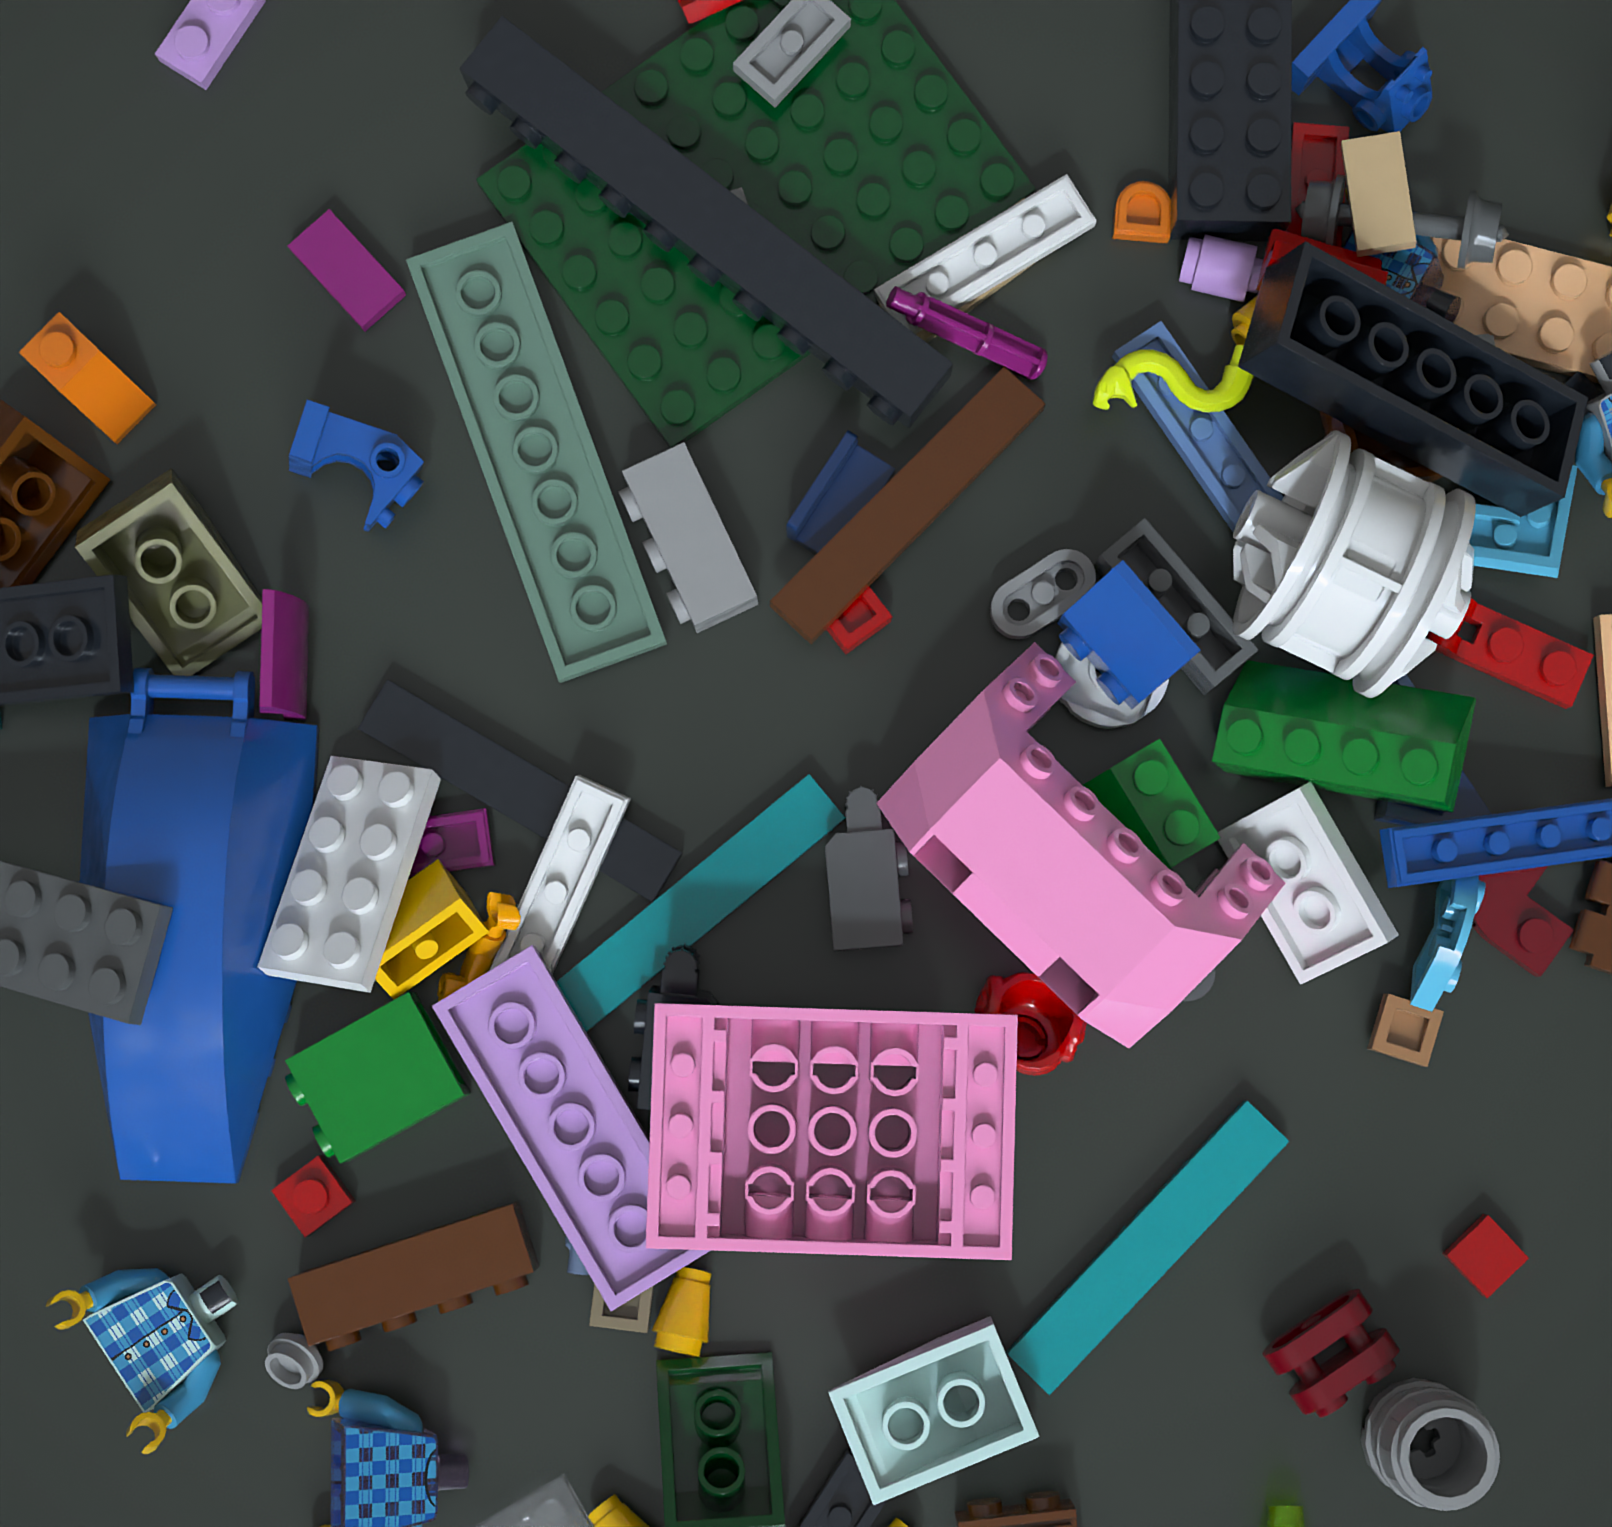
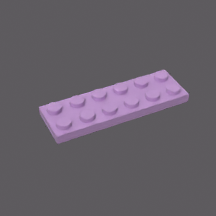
[432,945,711,1311]

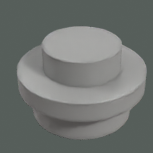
[265,1333,323,1389]

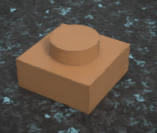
[1367,994,1444,1067]

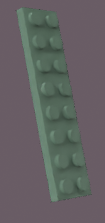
[406,222,667,683]

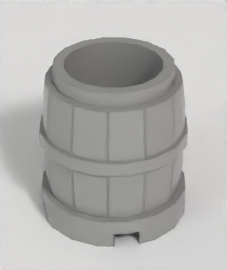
[1360,1378,1500,1511]

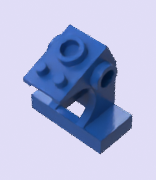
[1292,0,1432,133]
[289,400,424,532]

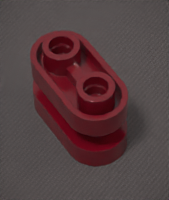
[1262,1288,1400,1418]

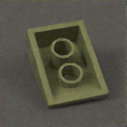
[75,468,262,676]

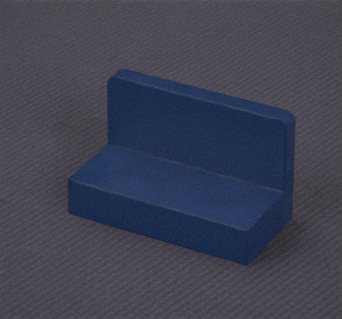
[786,430,895,555]

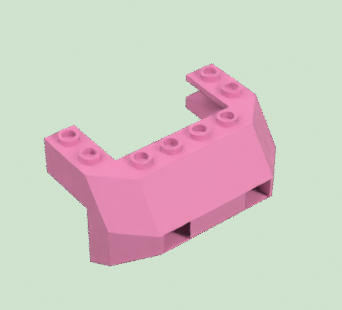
[876,642,1286,1048]

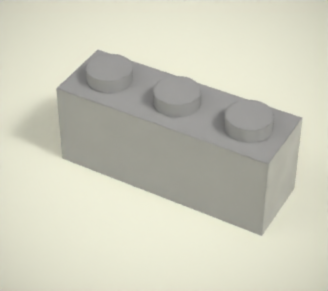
[618,442,758,633]

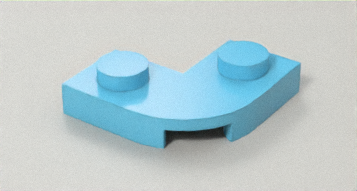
[1410,876,1486,1012]

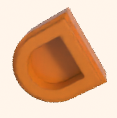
[1112,181,1171,243]

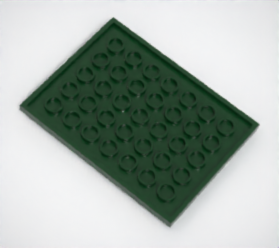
[476,0,1036,448]

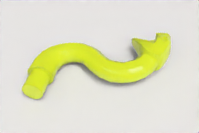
[1093,345,1254,412]

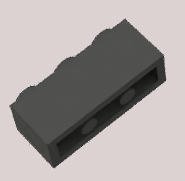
[1094,518,1258,695]

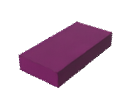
[287,209,406,332]

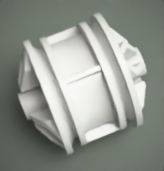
[1233,430,1476,698]

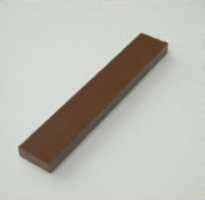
[770,367,1045,644]

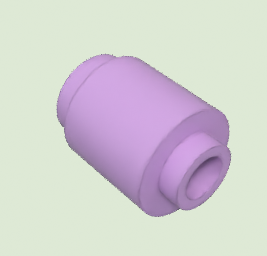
[1179,234,1263,302]

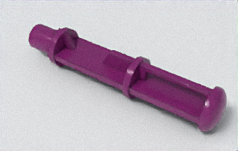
[886,286,1048,380]

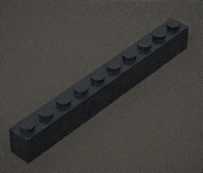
[459,16,953,428]

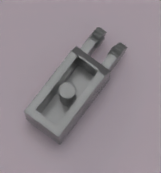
[825,785,913,952]

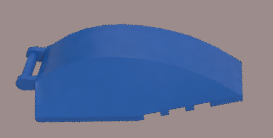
[80,668,319,1183]

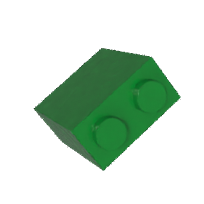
[285,992,471,1164]

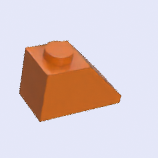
[19,312,157,444]

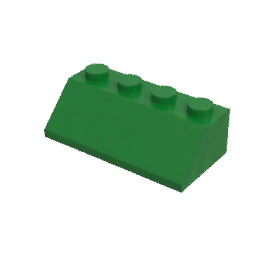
[1212,660,1476,813]

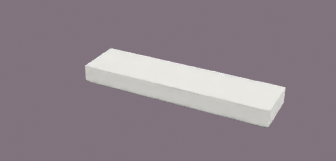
[874,174,1097,334]
[489,775,631,975]

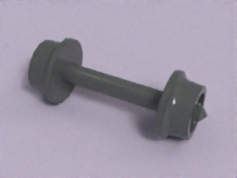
[1295,174,1509,269]

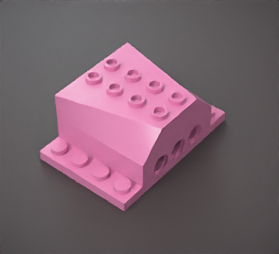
[646,1003,1018,1260]

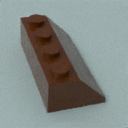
[0,399,111,588]

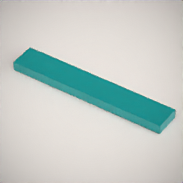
[557,774,846,1032]
[1006,1100,1289,1395]

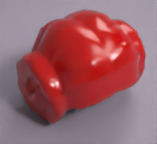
[974,972,1087,1076]

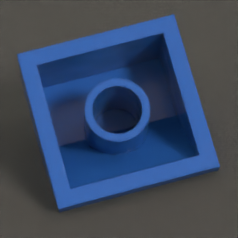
[1057,560,1201,710]

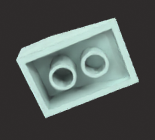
[828,1316,1040,1505]

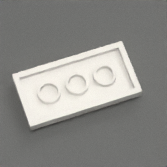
[257,756,441,993]

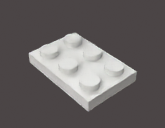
[1218,781,1399,985]

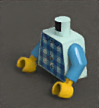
[46,1268,238,1454]

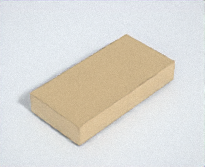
[1341,131,1417,257]

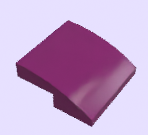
[259,589,309,720]

